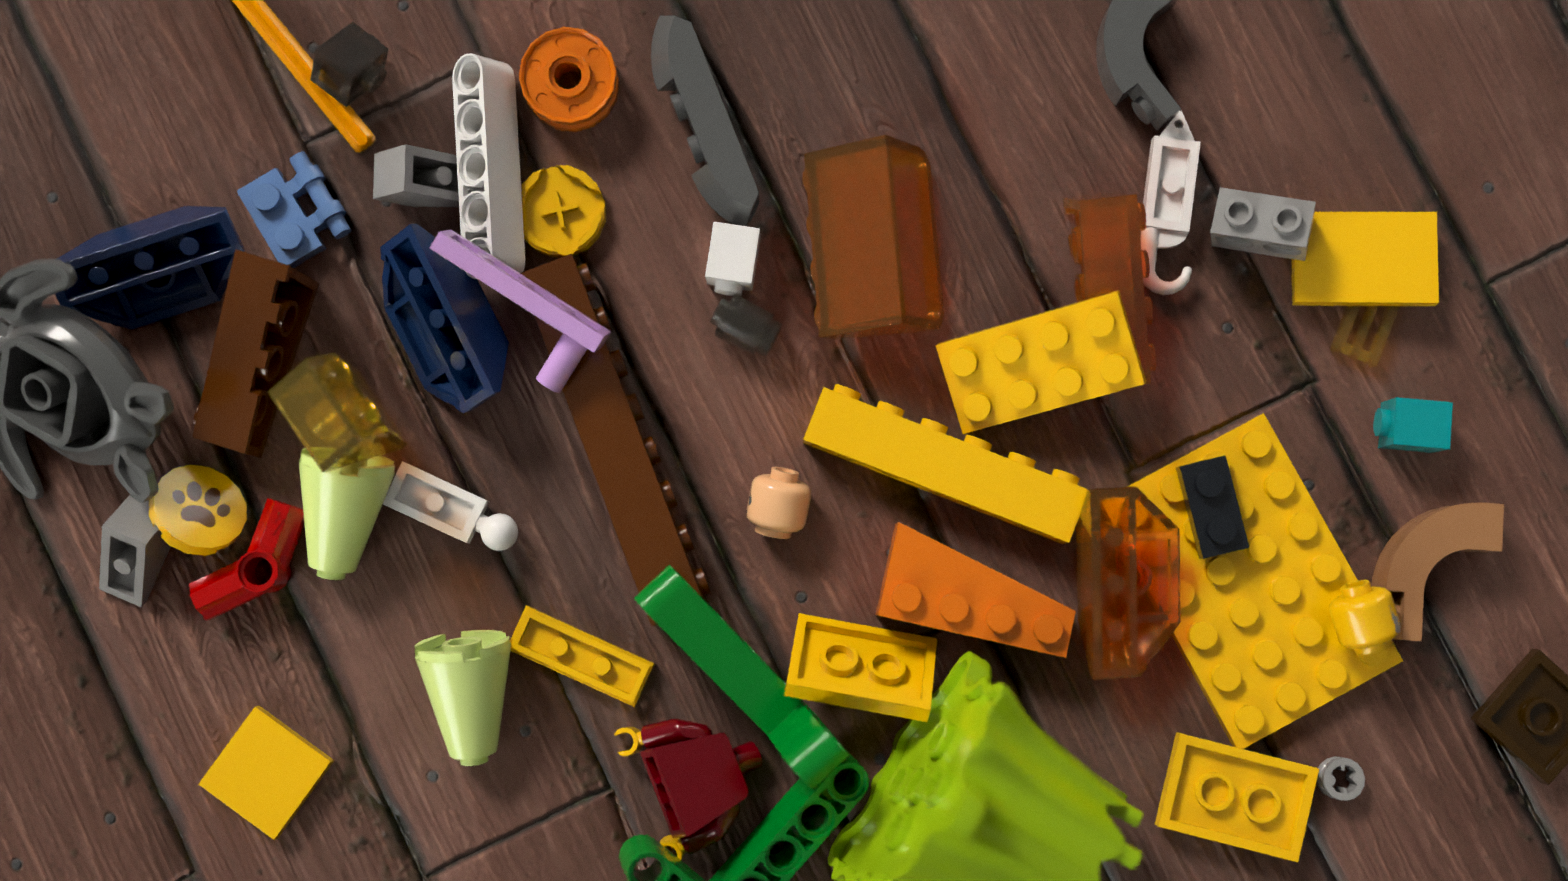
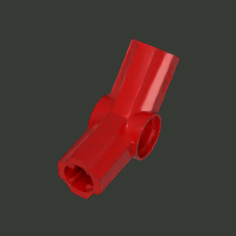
[189,498,304,621]

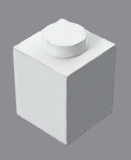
[705,222,761,296]

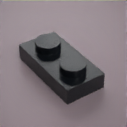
[1176,455,1250,559]

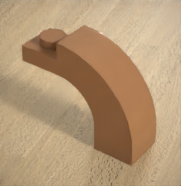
[1371,503,1504,641]

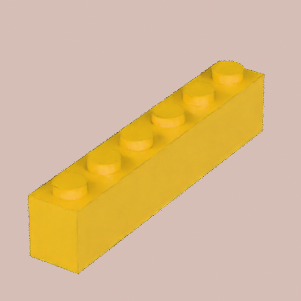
[803,384,1089,544]

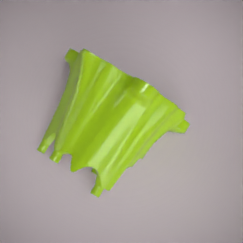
[828,651,1143,881]

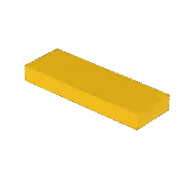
[510,606,655,707]

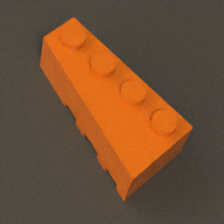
[875,522,1076,658]

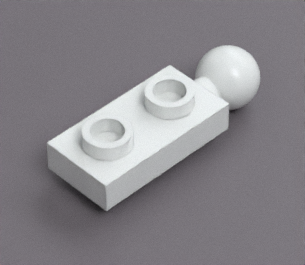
[383,461,518,551]

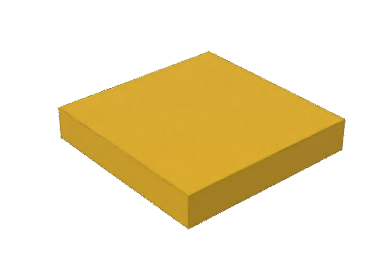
[198,706,335,840]

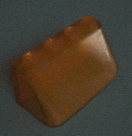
[803,135,944,339]

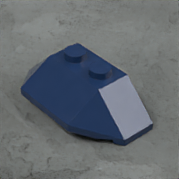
[55,206,245,330]
[380,223,509,413]

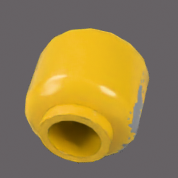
[1329,580,1401,655]

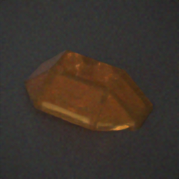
[1076,486,1181,680]

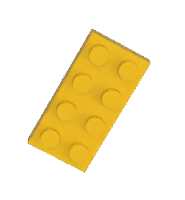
[935,290,1146,434]

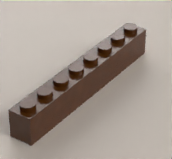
[520,254,711,626]

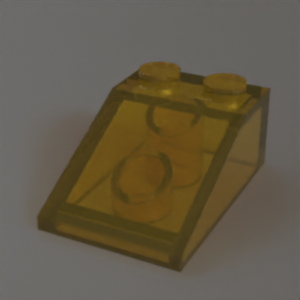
[268,353,408,473]

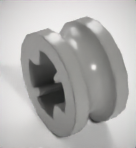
[1316,756,1365,801]

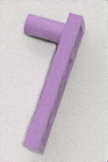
[430,229,611,393]

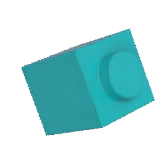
[1373,397,1453,453]

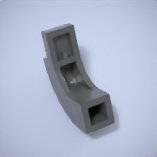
[1096,0,1181,131]

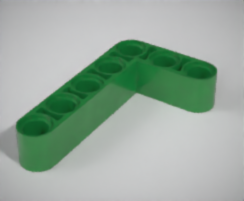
[634,564,849,790]
[619,751,869,881]

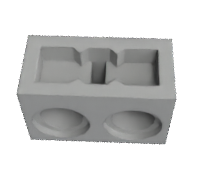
[1210,187,1316,261]

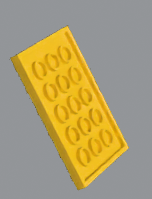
[1098,413,1403,749]

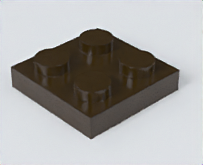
[1470,649,1568,785]

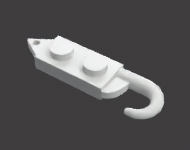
[1137,111,1201,295]

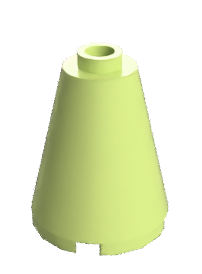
[299,447,395,580]
[414,630,511,766]

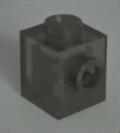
[310,22,389,107]

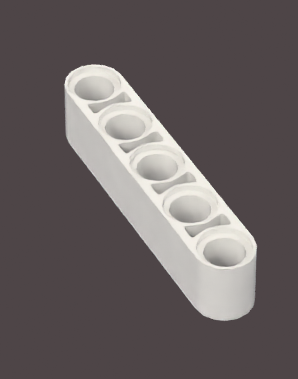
[452,53,525,279]

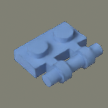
[237,152,351,268]

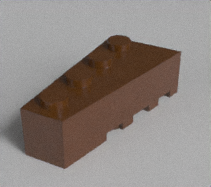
[192,249,320,458]

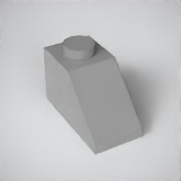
[373,144,459,207]
[99,494,171,607]

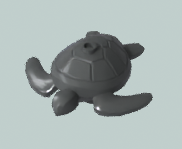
[0,259,174,503]

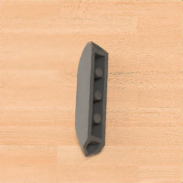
[651,15,760,226]

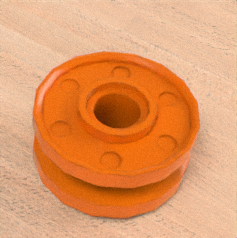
[519,27,620,132]

